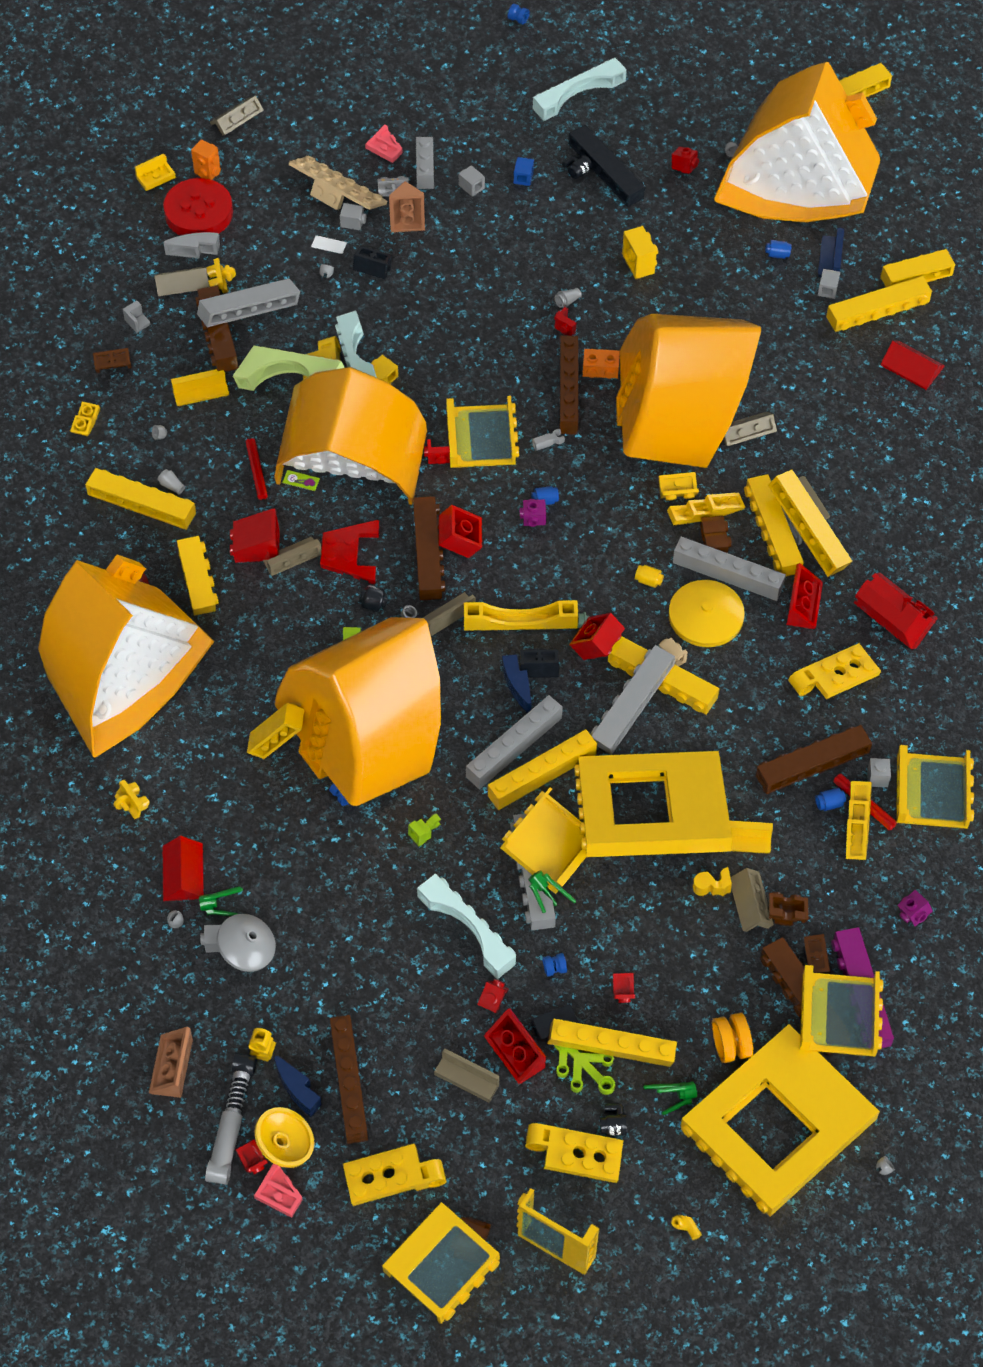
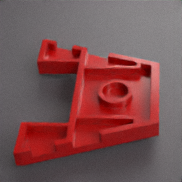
[320,520,379,584]

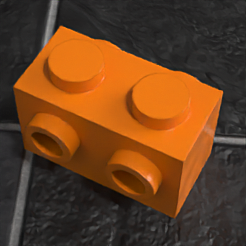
[191,139,221,180]
[583,349,620,379]

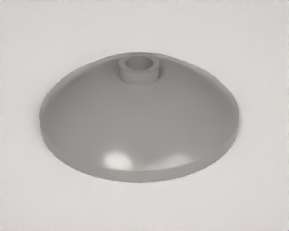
[217,914,276,972]

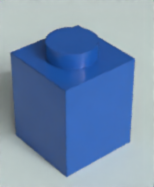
[514,157,534,186]

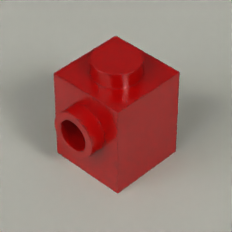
[672,147,699,173]

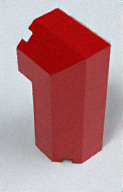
[854,573,938,649]

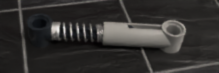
[205,1052,257,1185]

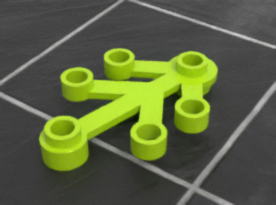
[554,1045,615,1095]

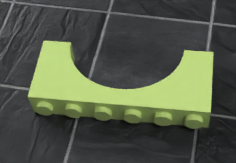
[233,346,344,391]

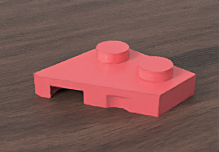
[365,125,403,163]
[254,1163,303,1218]

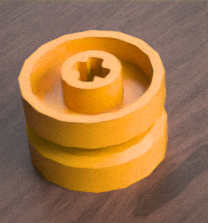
[712,1012,753,1063]

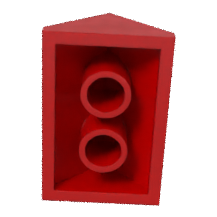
[880,341,945,390]
[787,563,823,629]
[163,836,204,901]
[484,1008,546,1084]

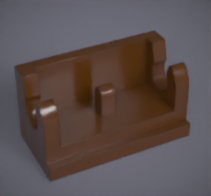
[93,348,132,374]
[804,934,831,974]

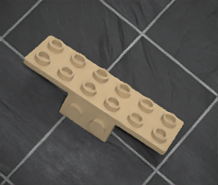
[289,156,387,210]

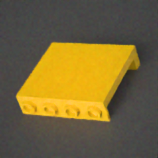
[500,787,586,894]

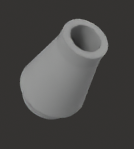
[555,288,581,308]
[158,469,185,495]

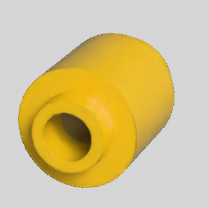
[635,565,664,588]

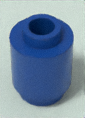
[765,240,791,259]
[531,486,559,505]
[815,788,846,811]

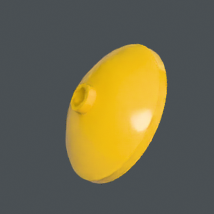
[255,1107,314,1168]

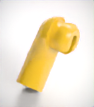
[671,1215,702,1240]

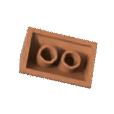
[389,181,425,233]
[149,1027,193,1098]

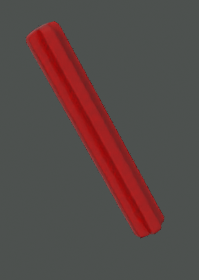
[246,438,268,500]
[834,774,897,830]

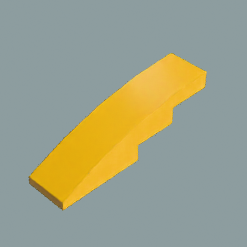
[667,493,745,525]
[846,781,872,860]

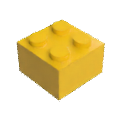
[622,226,658,279]

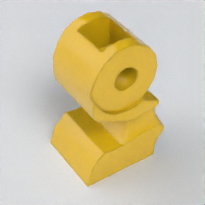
[693,867,732,896]
[248,1028,276,1061]

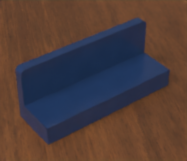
[818,228,844,277]

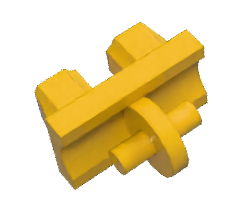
[206,258,236,293]
[114,780,149,819]

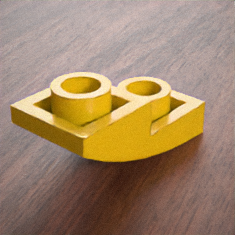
[70,402,100,436]

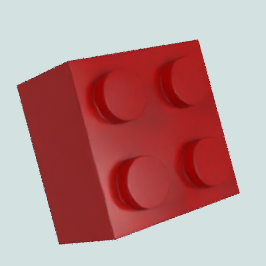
[439,505,482,558]
[569,613,625,660]

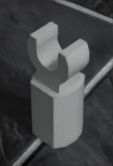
[532,429,565,451]

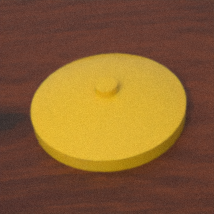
[669,580,744,647]

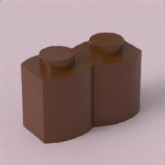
[700,515,731,553]

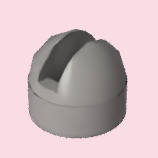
[725,142,738,157]
[319,264,334,278]
[152,425,167,440]
[401,605,417,618]
[167,910,184,928]
[876,1156,895,1175]

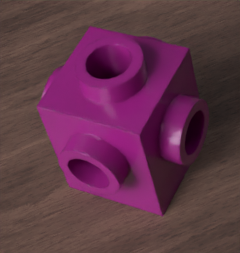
[519,499,546,527]
[897,890,933,926]

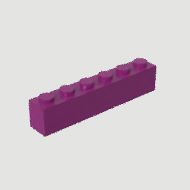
[831,927,894,1048]

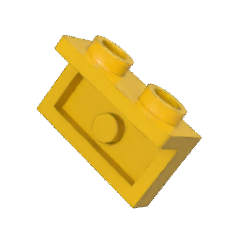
[135,154,176,191]
[658,472,699,501]

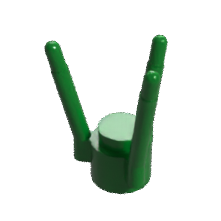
[528,870,576,913]
[199,886,243,916]
[643,1081,697,1115]

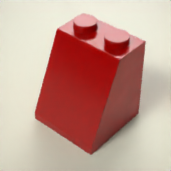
[230,509,280,563]

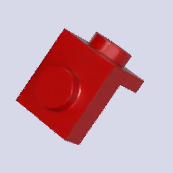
[554,307,576,336]
[424,439,450,464]
[612,973,635,1003]
[477,979,509,1013]
[235,1139,268,1174]

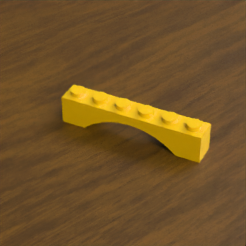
[464,600,578,631]

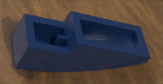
[502,655,532,713]
[274,1055,322,1117]

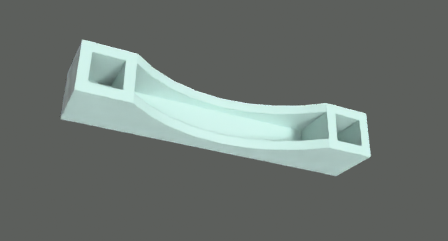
[533,58,626,121]
[335,311,377,378]
[417,873,516,979]

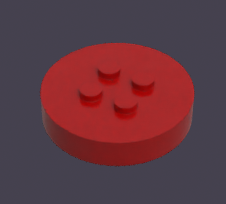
[164,178,233,236]

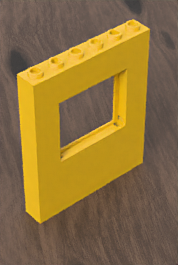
[574,751,732,857]
[680,1024,880,1217]

